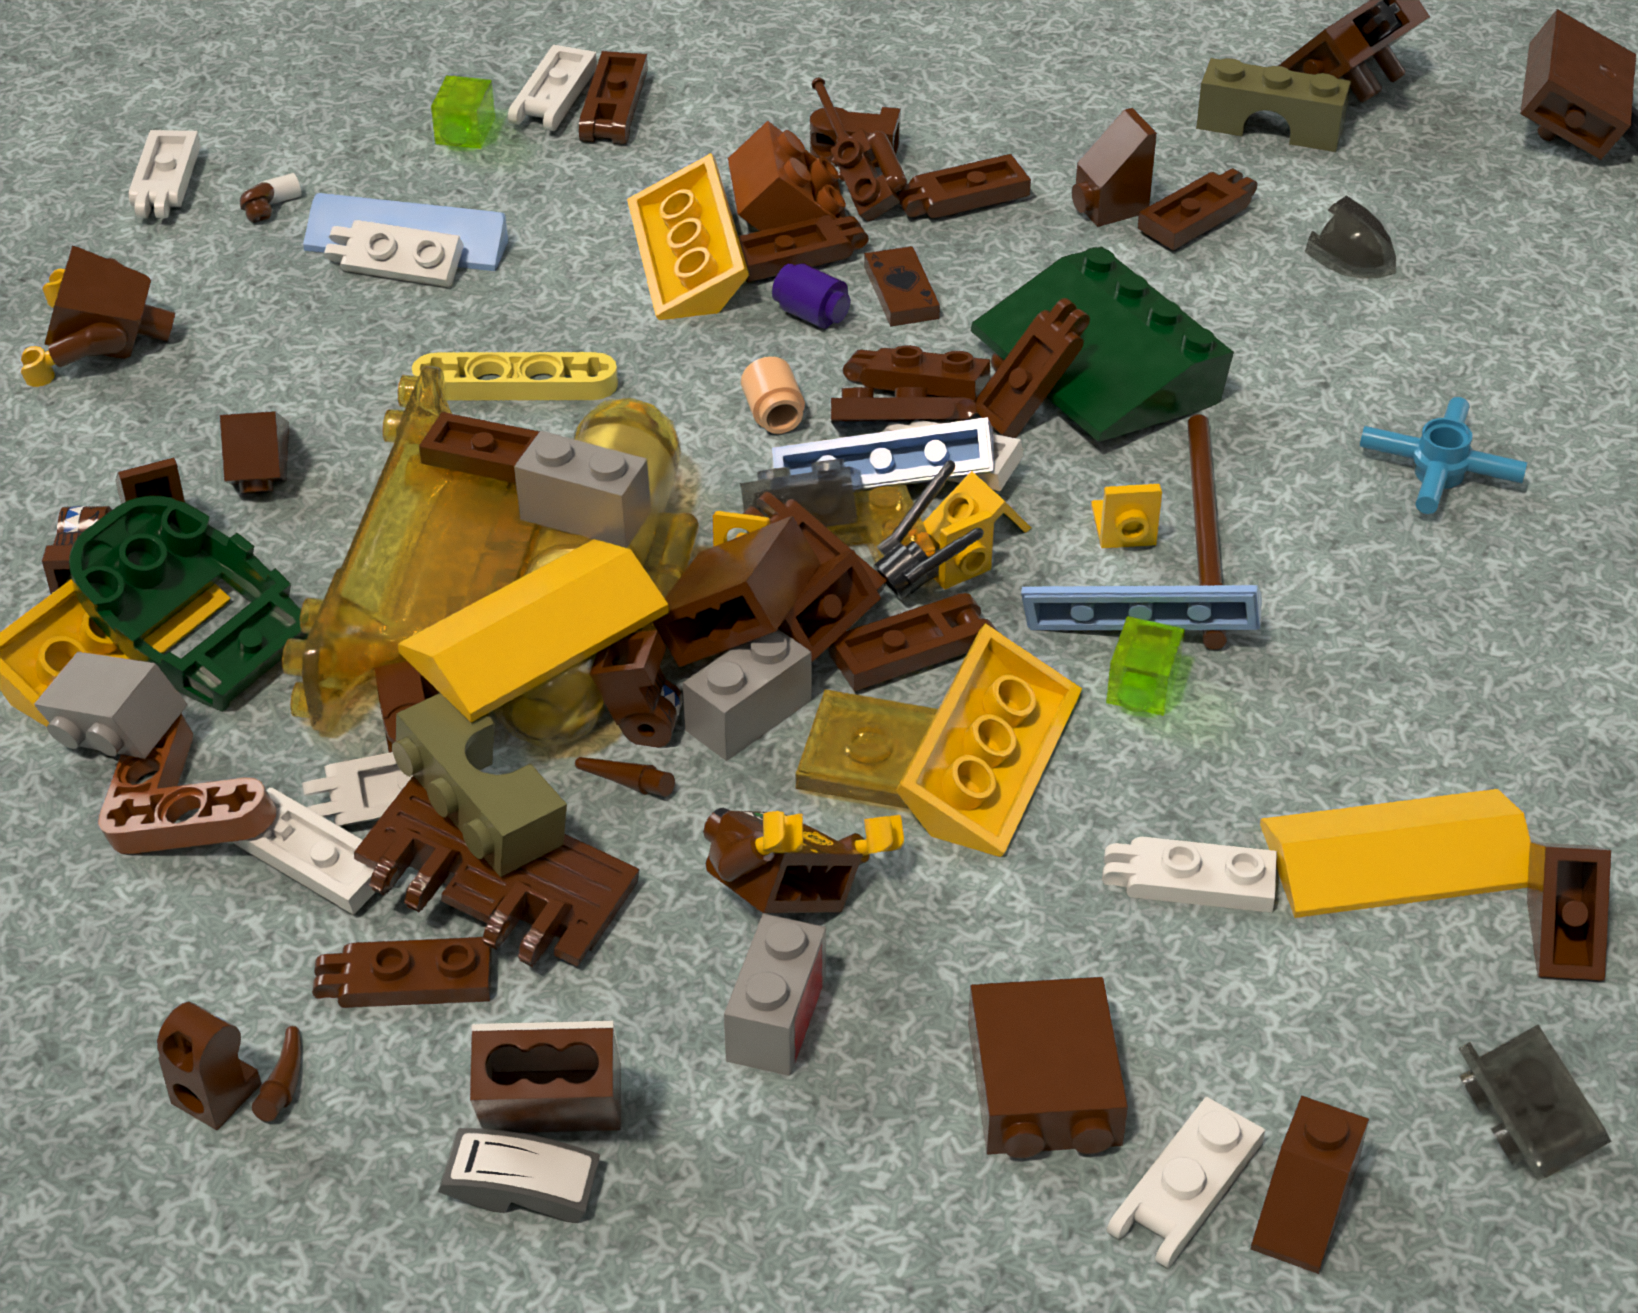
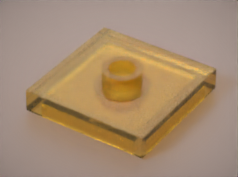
[795,689,938,809]

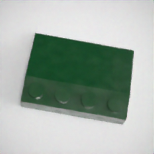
[970,246,1234,442]

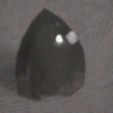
[1304,195,1396,279]

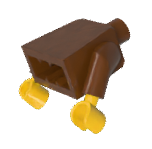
[21,245,176,387]
[703,807,904,913]

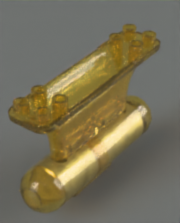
[282,366,699,748]

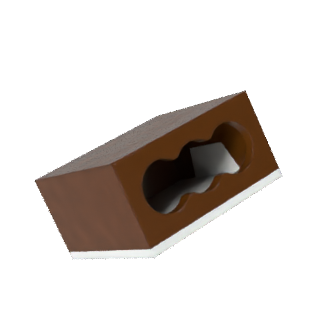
[470,1021,621,1133]

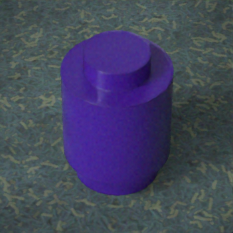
[772,264,851,329]

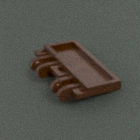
[354,776,640,967]

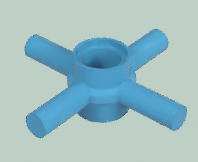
[1360,397,1528,514]

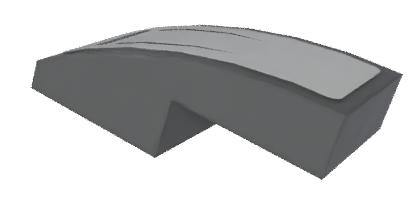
[438,1128,600,1223]

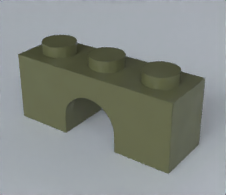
[1196,58,1351,152]
[392,693,567,877]

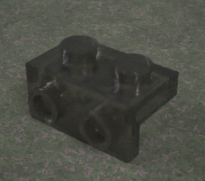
[740,459,864,533]
[1458,1025,1612,1181]

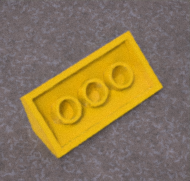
[627,153,749,320]
[398,539,668,722]
[0,579,231,727]
[896,623,1082,857]
[1260,789,1531,918]

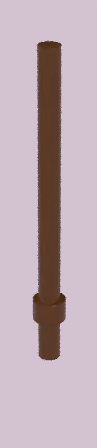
[1187,414,1227,649]

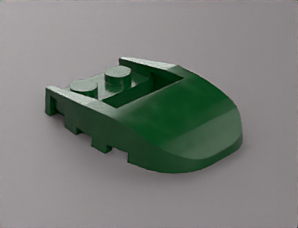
[69,496,321,712]

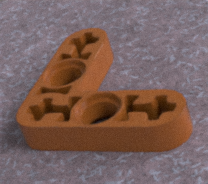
[98,713,277,854]

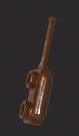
[811,77,907,222]

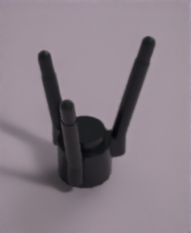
[874,460,984,600]

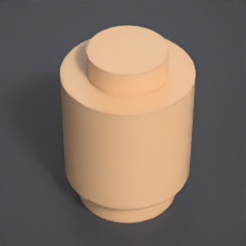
[741,357,805,434]

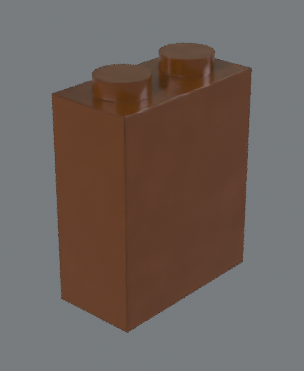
[652,516,820,667]
[968,977,1128,1158]

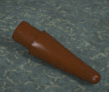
[575,757,675,797]
[252,1026,301,1121]

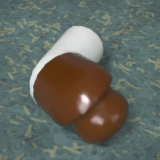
[240,173,301,223]

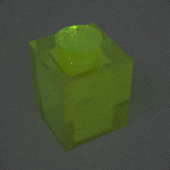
[431,75,495,149]
[1106,616,1185,716]

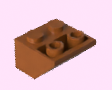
[728,121,846,231]

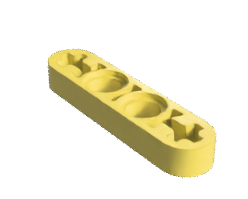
[412,352,618,400]

